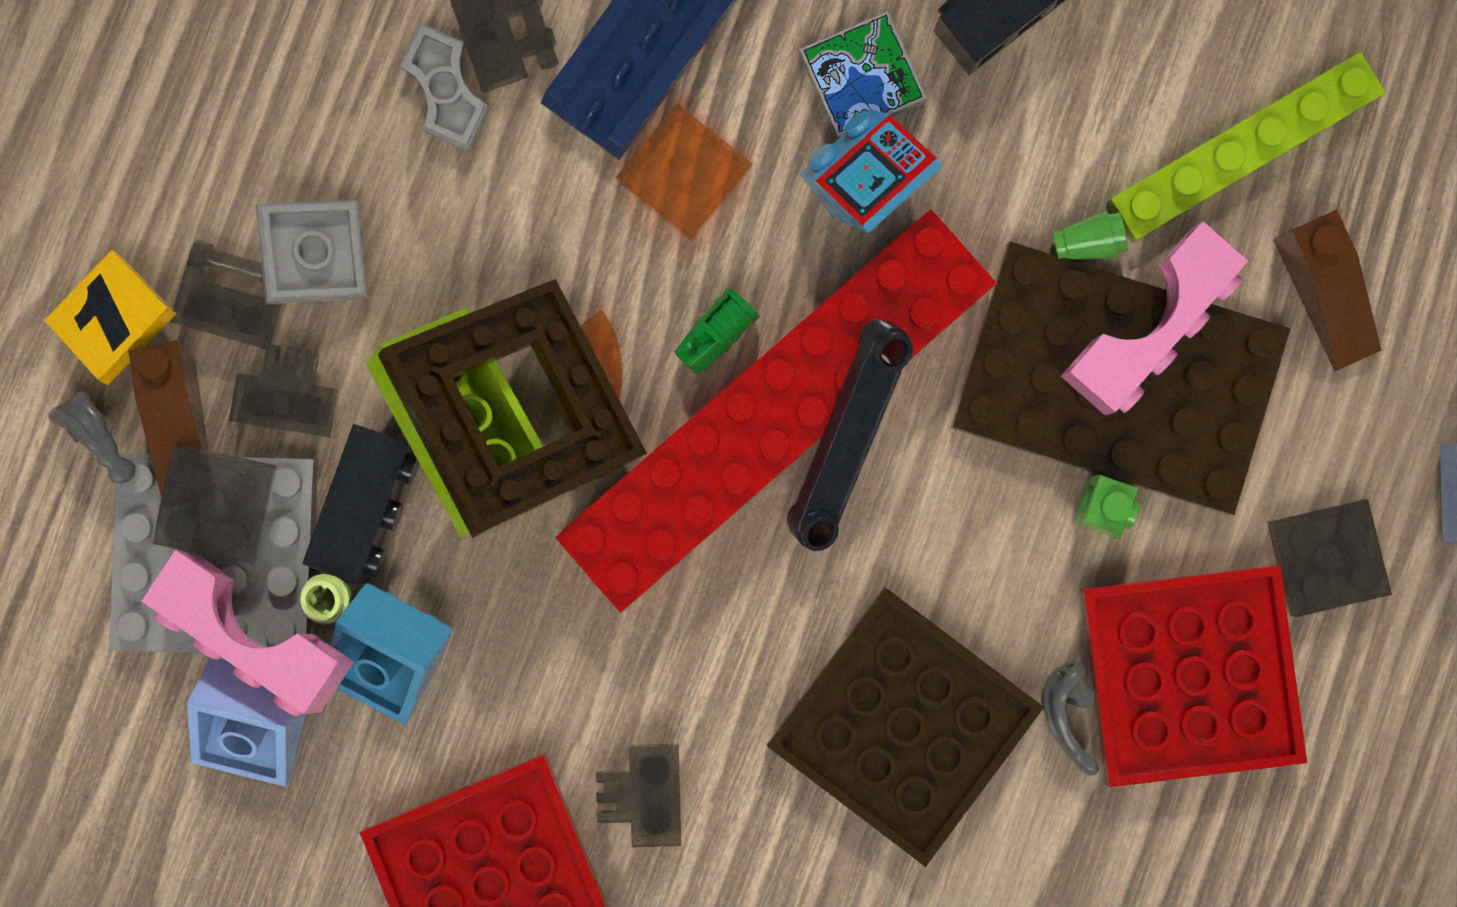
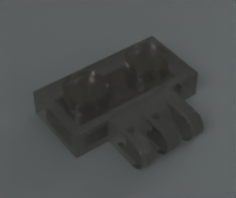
[229,344,338,438]
[596,744,682,848]

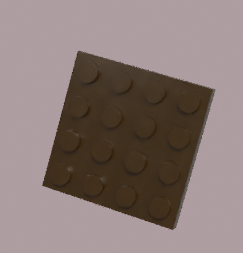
[766,587,1044,867]

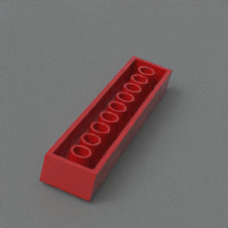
[555,209,997,613]

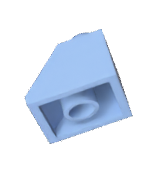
[187,658,306,787]

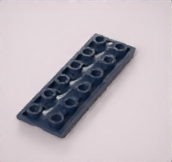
[540,0,737,160]

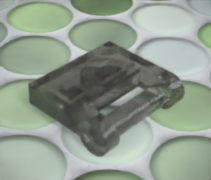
[169,240,282,350]

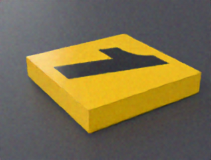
[44,250,176,385]

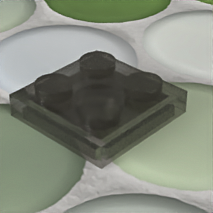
[152,444,277,565]
[1267,499,1392,617]

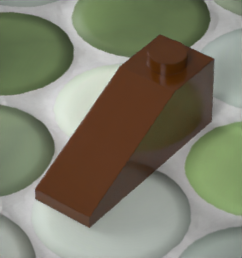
[1273,209,1382,371]
[128,340,216,507]

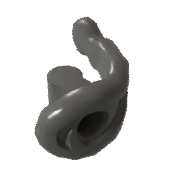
[48,391,136,484]
[1041,661,1099,776]

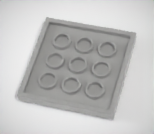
[109,454,318,653]

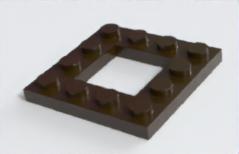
[378,279,647,538]

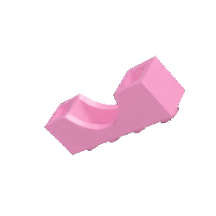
[1061,221,1248,415]
[142,550,354,716]

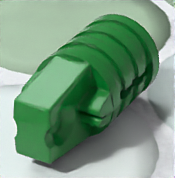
[674,286,760,375]

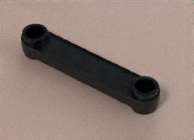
[787,319,913,551]

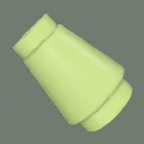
[300,574,358,624]

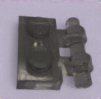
[450,0,559,93]

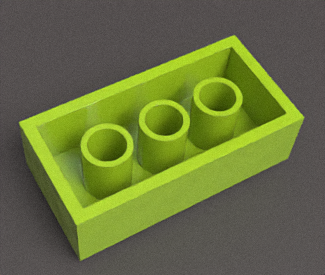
[365,307,543,538]

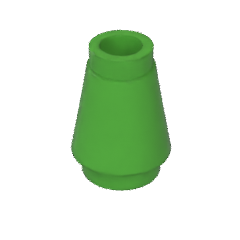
[1052,210,1128,260]

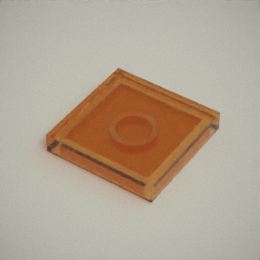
[616,103,753,242]

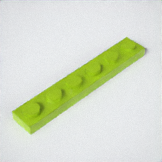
[1107,52,1386,243]

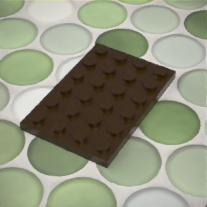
[950,241,1291,515]

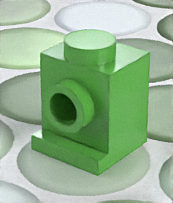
[1072,475,1140,539]

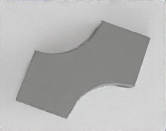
[400,23,490,153]

